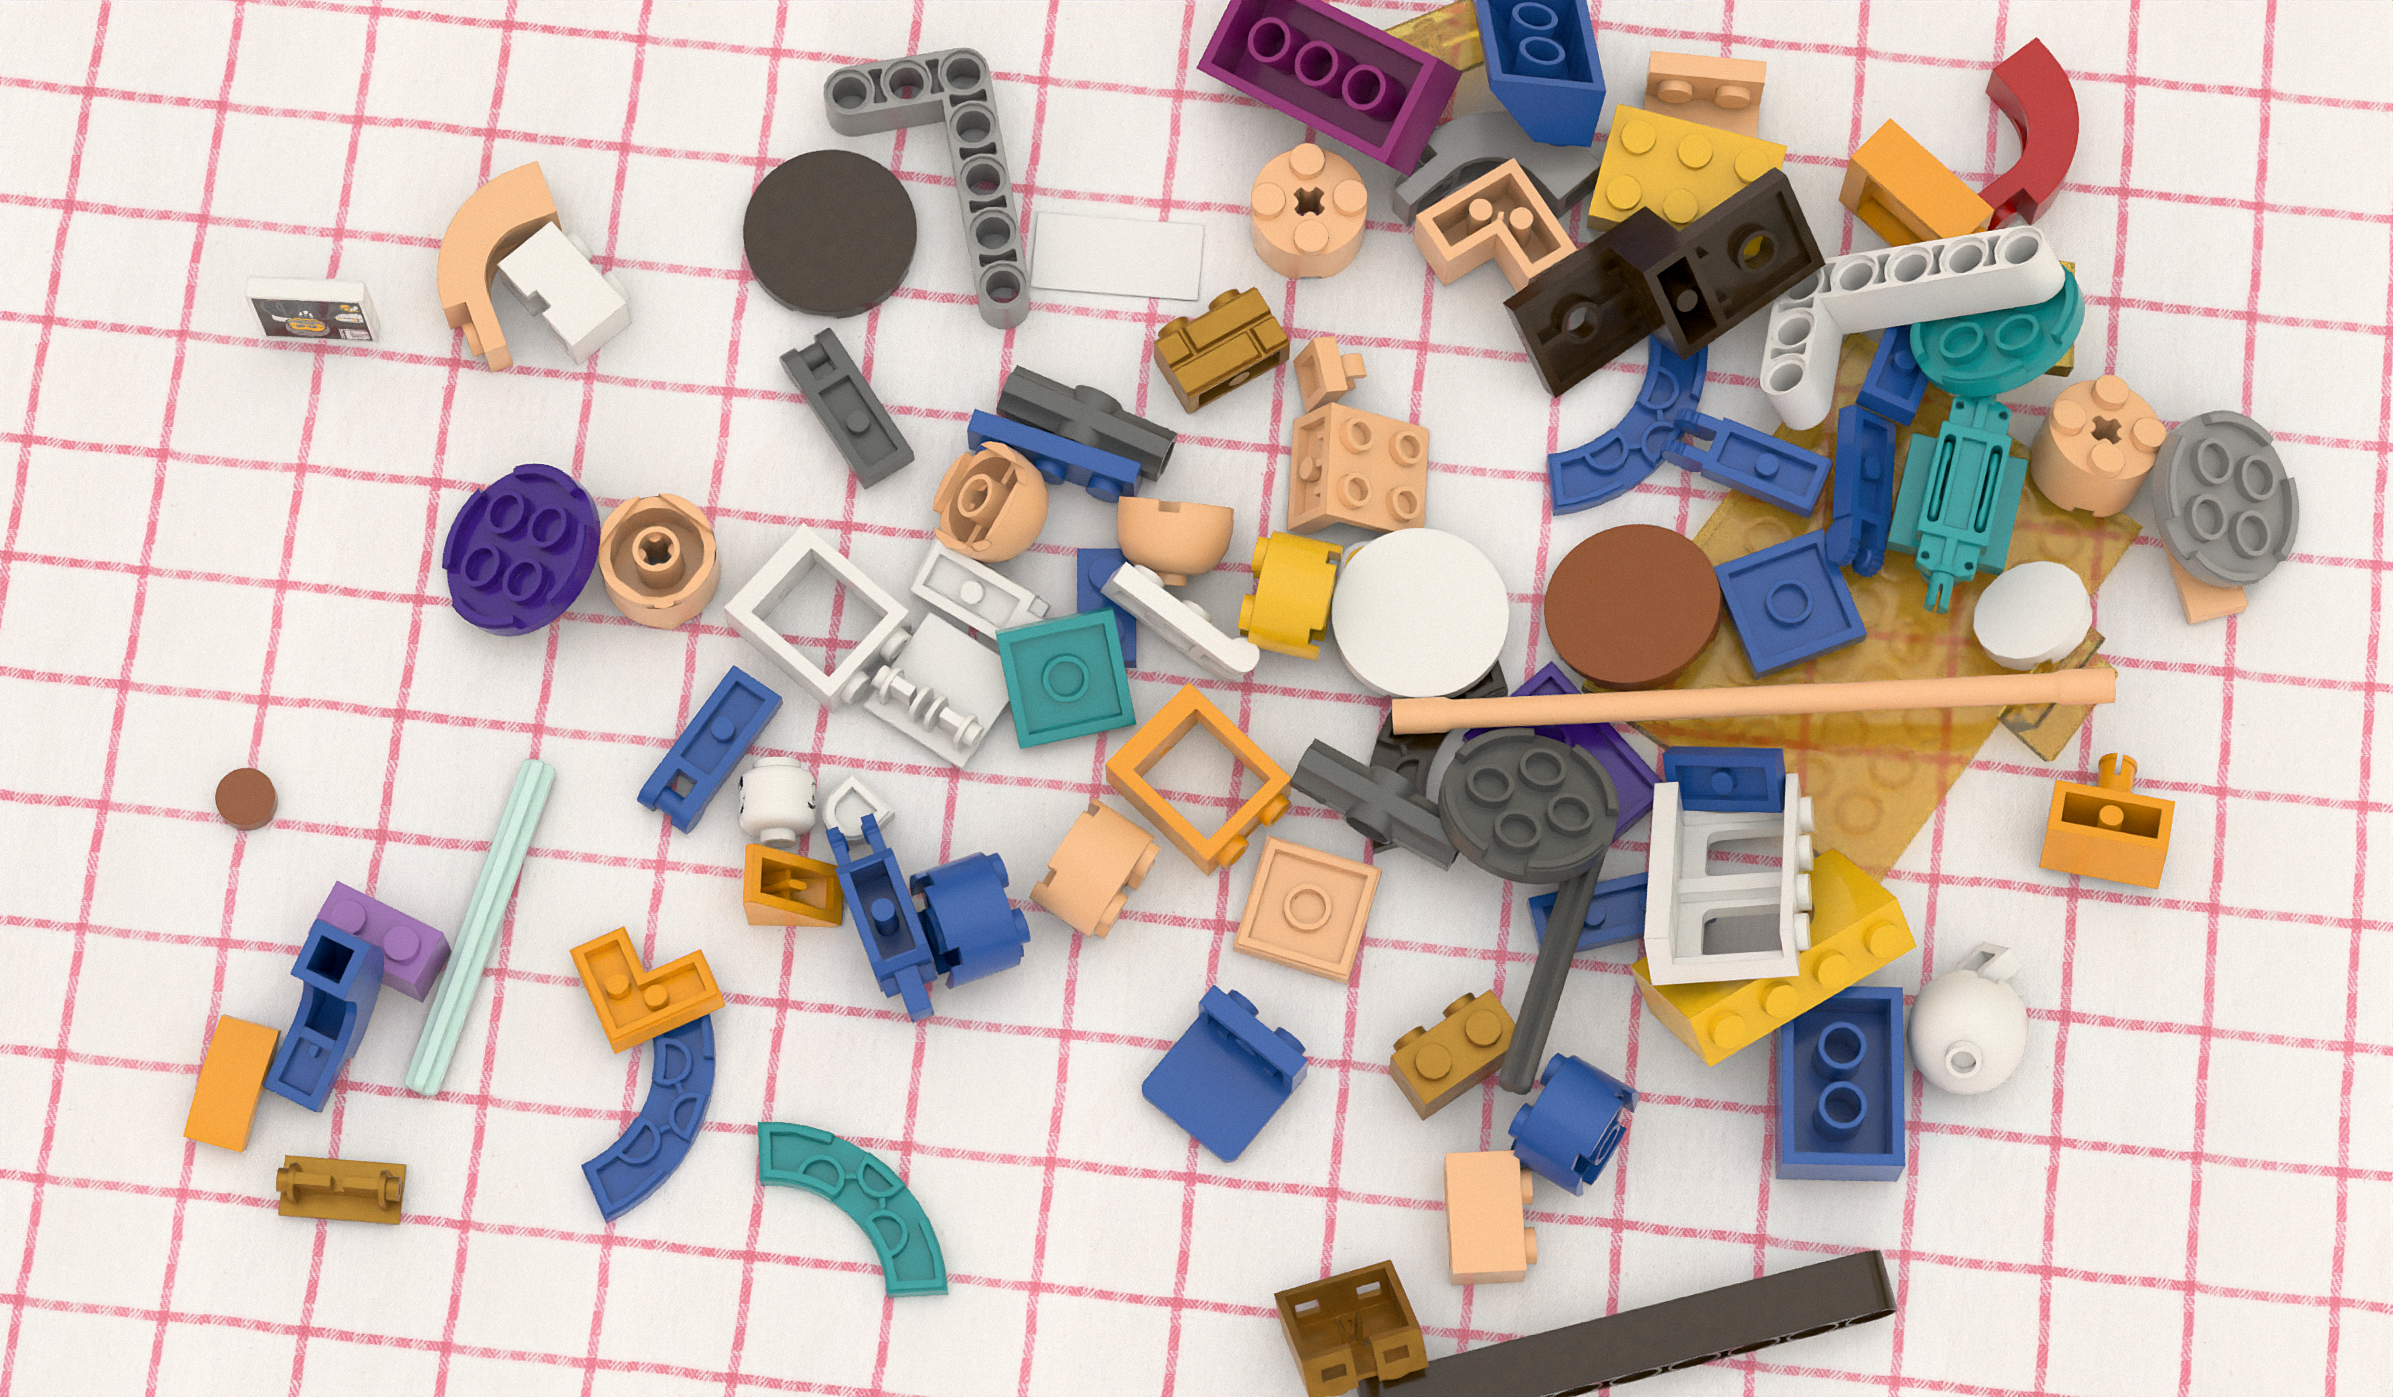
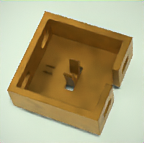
[1274,1259,1429,1397]

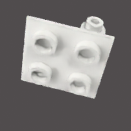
[863,611,1010,770]

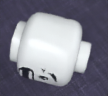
[738,757,816,849]

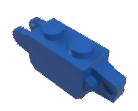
[825,813,937,1024]

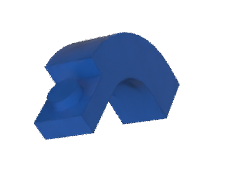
[263,919,384,1113]

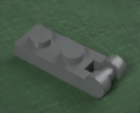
[779,327,915,490]

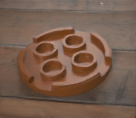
[1544,524,1723,692]

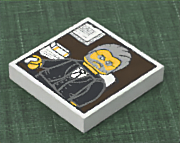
[245,275,380,343]

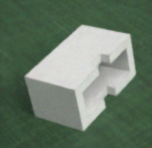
[497,221,631,366]

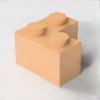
[1413,158,1578,292]

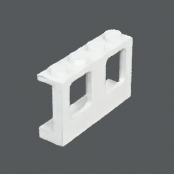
[1644,773,1815,986]

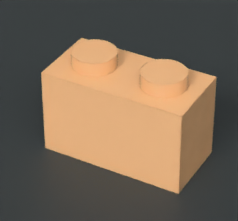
[1443,1150,1537,1286]

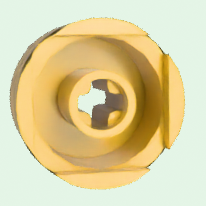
[1238,530,1344,662]

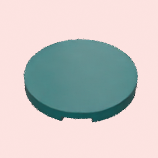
[1910,264,2085,397]

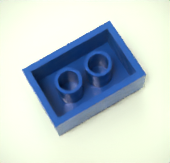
[1774,986,1905,1182]

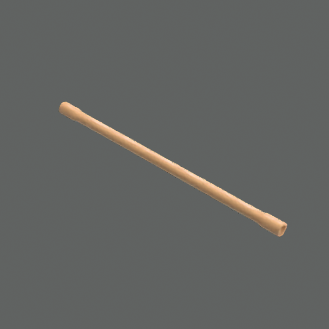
[1392,667,2116,735]

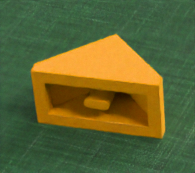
[743,843,843,927]

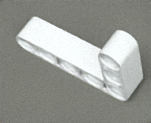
[1760,226,2066,430]

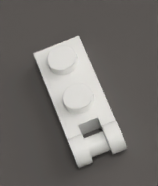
[1100,562,1260,682]

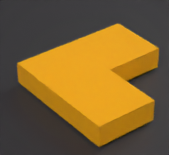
[569,926,726,1054]

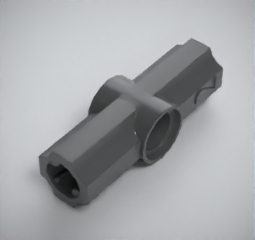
[996,365,1177,482]
[1290,738,1460,871]

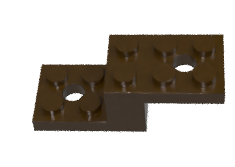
[1503,167,1826,399]

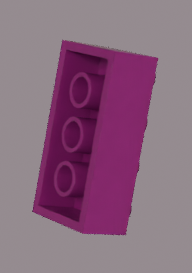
[1196,0,1463,177]

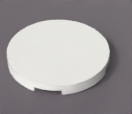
[1331,528,1510,699]

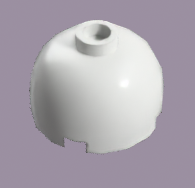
[1906,970,2029,1095]

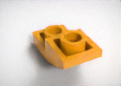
[183,1014,282,1153]

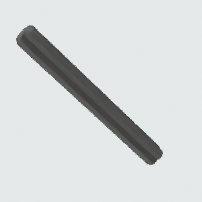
[1499,853,1606,1095]

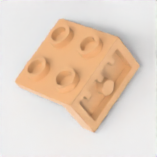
[1643,51,1767,138]
[1287,402,1429,536]

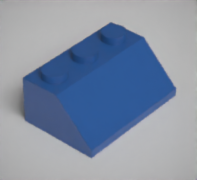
[1472,0,1606,147]

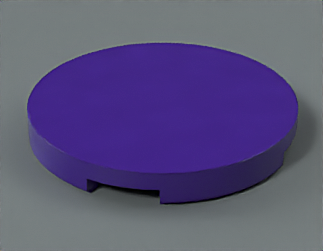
[442,463,601,637]

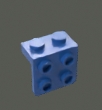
[1142,985,1308,1163]

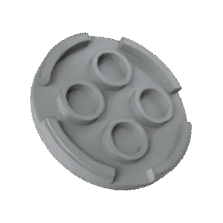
[2152,410,2299,589]

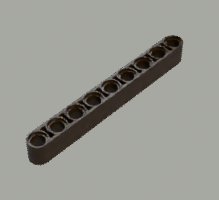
[1357,1250,1898,1397]

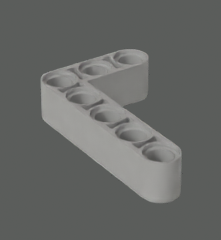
[823,48,1030,329]

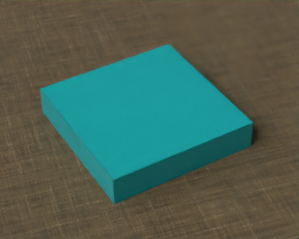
[995,606,1136,749]

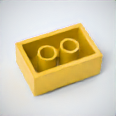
[1587,103,1787,260]

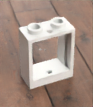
[724,522,912,714]

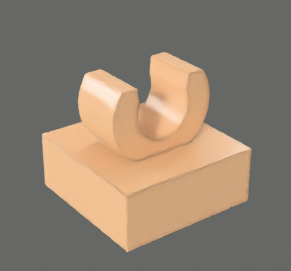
[1293,336,1367,414]

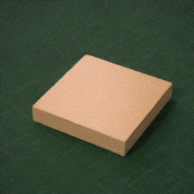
[1233,835,1382,985]

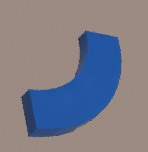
[1546,334,1708,516]
[581,1013,716,1224]

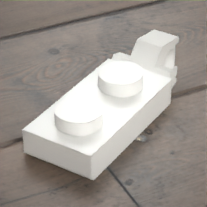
[908,538,1051,641]

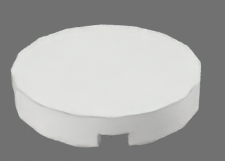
[1973,561,2093,671]

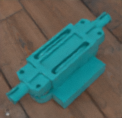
[1886,394,2029,614]

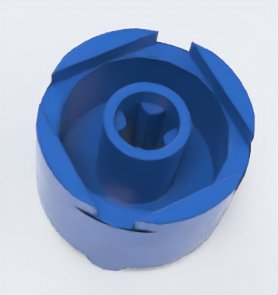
[909,852,1031,989]
[1508,1053,1639,1197]

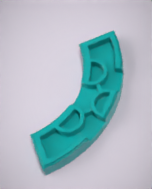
[758,1122,948,1298]

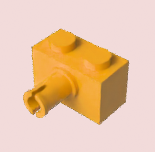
[2039,753,2175,889]

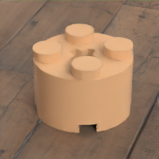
[1250,143,1368,280]
[2030,375,2167,517]
[598,493,721,630]
[1029,798,1161,939]

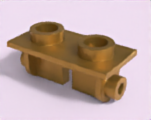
[276,1155,407,1225]

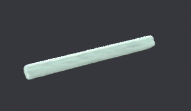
[405,759,556,1096]

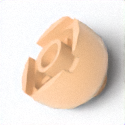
[933,441,1050,564]
[1116,496,1234,587]

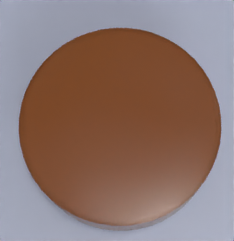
[215,768,278,831]

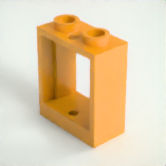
[1839,118,1994,247]
[1105,682,1292,876]

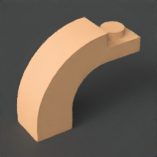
[437,161,562,373]

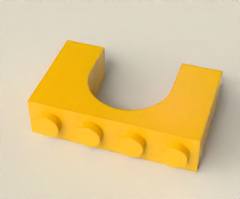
[1630,848,1917,1067]

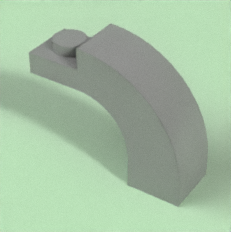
[1392,111,1601,227]

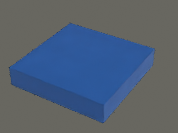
[1713,528,1867,680]

